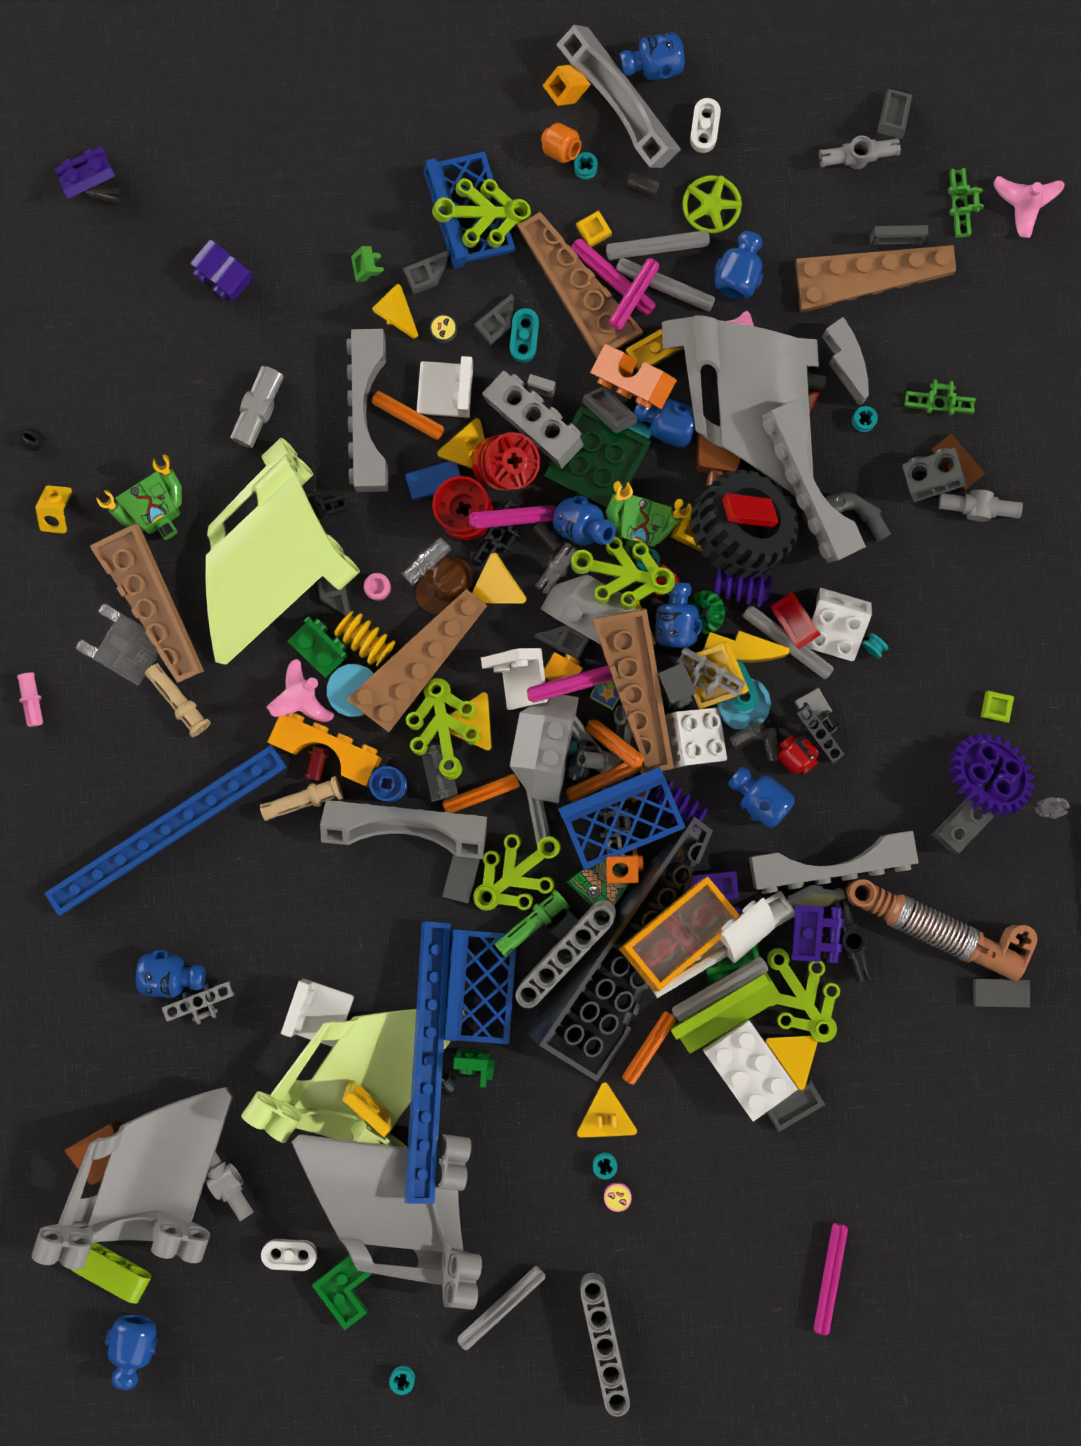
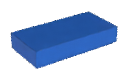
[405,461,460,501]

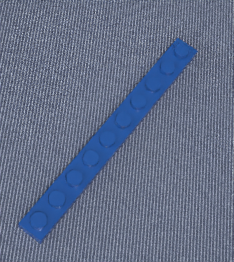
[44,745,288,916]
[404,921,451,1204]

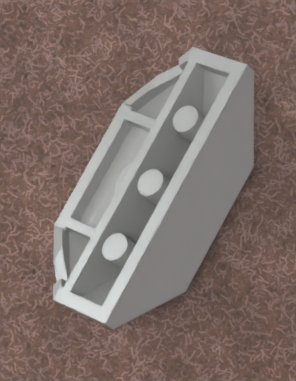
[541,574,637,644]
[510,695,579,803]

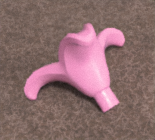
[994,176,1064,238]
[267,659,334,722]

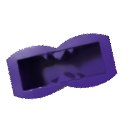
[190,240,253,302]

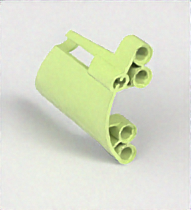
[206,438,360,665]
[241,1009,465,1148]

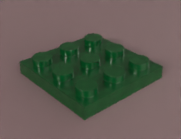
[544,406,651,509]

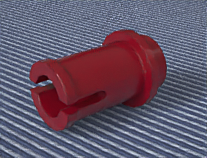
[305,746,330,781]

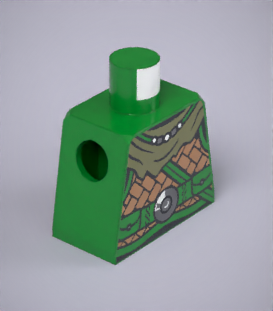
[567,853,629,918]

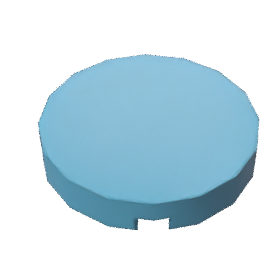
[327,664,374,717]
[717,679,771,731]

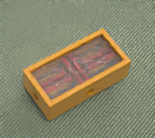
[619,877,741,992]

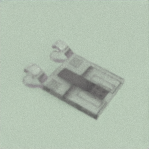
[76,604,159,686]

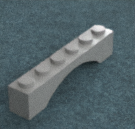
[556,25,681,168]
[347,329,388,492]
[762,398,866,563]
[320,800,487,859]
[749,831,919,894]

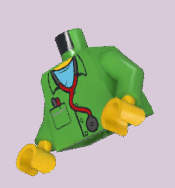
[96,454,182,540]
[606,481,692,560]

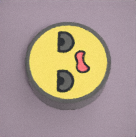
[430,315,457,343]

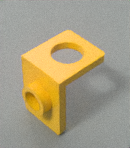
[35,485,72,534]

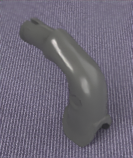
[802,491,891,542]
[577,705,638,772]

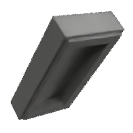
[877,89,913,139]
[870,225,928,246]
[582,386,637,434]
[442,854,480,903]
[973,978,1030,1007]
[766,1080,825,1132]

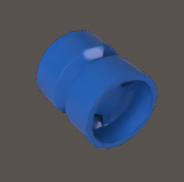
[369,766,408,802]

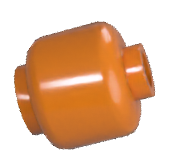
[541,123,581,163]

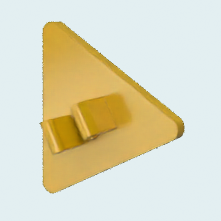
[373,284,418,339]
[437,418,485,469]
[472,553,526,603]
[449,692,491,751]
[765,1036,818,1091]
[577,1082,637,1138]

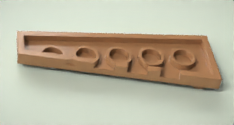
[795,245,956,313]

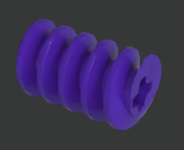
[714,567,773,607]
[649,779,707,832]

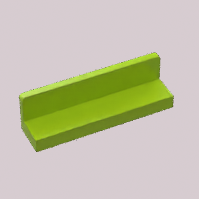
[671,972,781,1053]

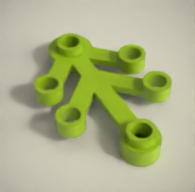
[432,178,531,248]
[571,537,675,610]
[406,678,480,780]
[473,834,561,911]
[767,948,840,1042]

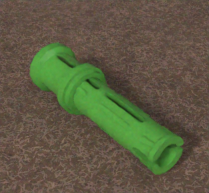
[494,889,569,957]

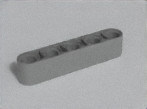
[516,900,616,1008]
[580,1273,630,1417]

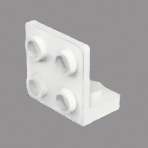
[417,356,473,418]
[805,588,872,661]
[481,648,548,710]
[665,708,727,768]
[281,979,354,1047]

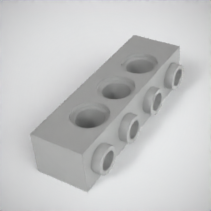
[482,371,584,468]

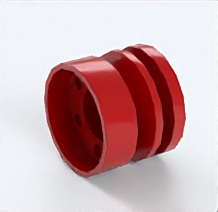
[472,432,540,491]
[432,476,494,541]

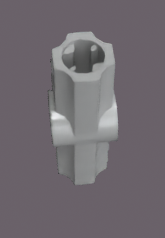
[230,366,284,448]

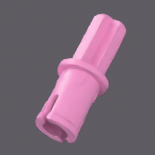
[17,673,43,727]

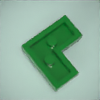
[312,1255,372,1330]

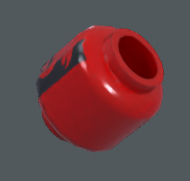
[778,735,818,775]

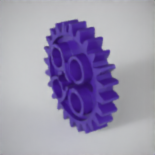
[949,733,1035,817]

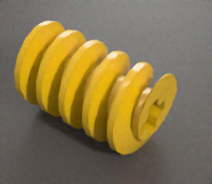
[335,611,395,667]

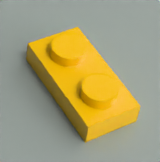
[625,329,683,373]

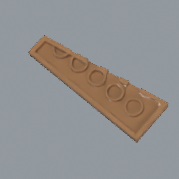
[518,212,643,359]
[90,524,204,683]
[347,589,487,732]
[592,608,674,772]

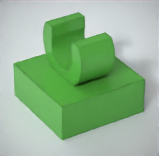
[351,246,384,282]

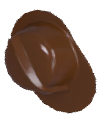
[416,557,473,614]

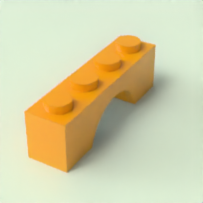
[268,713,382,787]

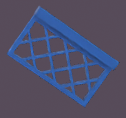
[424,152,515,269]
[558,767,686,869]
[444,929,516,1044]

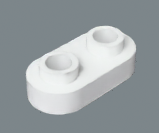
[690,98,720,153]
[261,1239,317,1271]

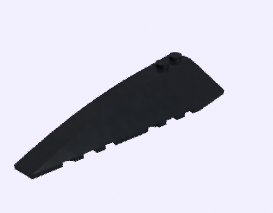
[526,816,713,1081]

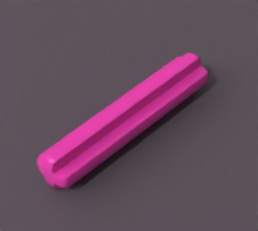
[609,258,659,330]

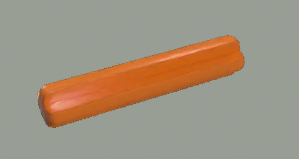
[372,391,444,440]
[586,719,644,768]
[566,762,641,802]
[443,774,520,813]
[622,1011,676,1085]

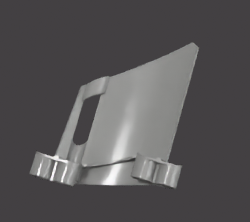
[662,316,819,497]
[31,1087,233,1270]
[292,1134,482,1310]

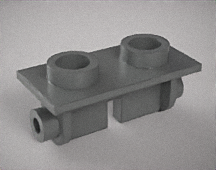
[422,745,458,802]

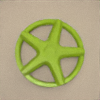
[683,175,742,233]

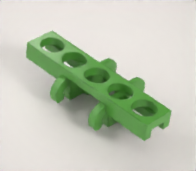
[948,168,984,238]
[904,379,976,415]

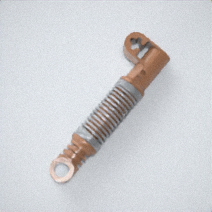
[844,879,1037,982]

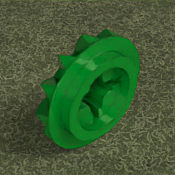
[688,591,725,634]

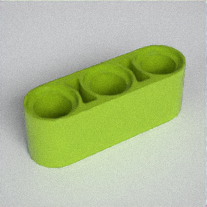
[71,1242,152,1304]

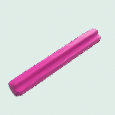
[571,239,656,315]
[469,505,557,529]
[527,666,613,703]
[814,1223,848,1335]

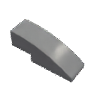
[822,317,869,406]

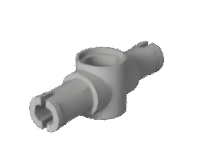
[819,136,901,169]
[938,490,1023,522]
[206,1152,254,1221]

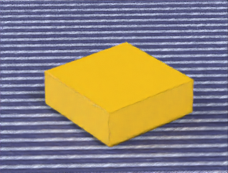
[576,210,612,247]

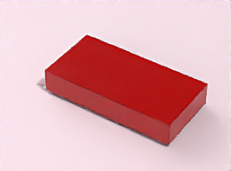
[722,493,778,527]
[770,592,821,650]

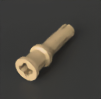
[145,663,211,737]
[260,776,343,821]

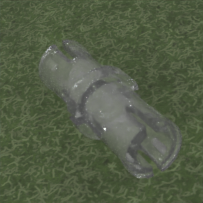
[401,537,451,586]
[535,542,578,595]
[1035,797,1069,819]

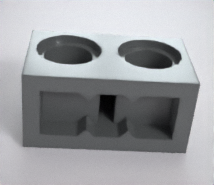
[902,448,967,502]
[658,663,696,710]
[932,800,994,854]

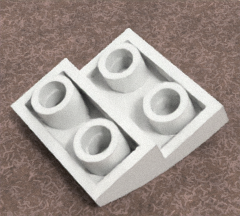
[720,898,775,963]

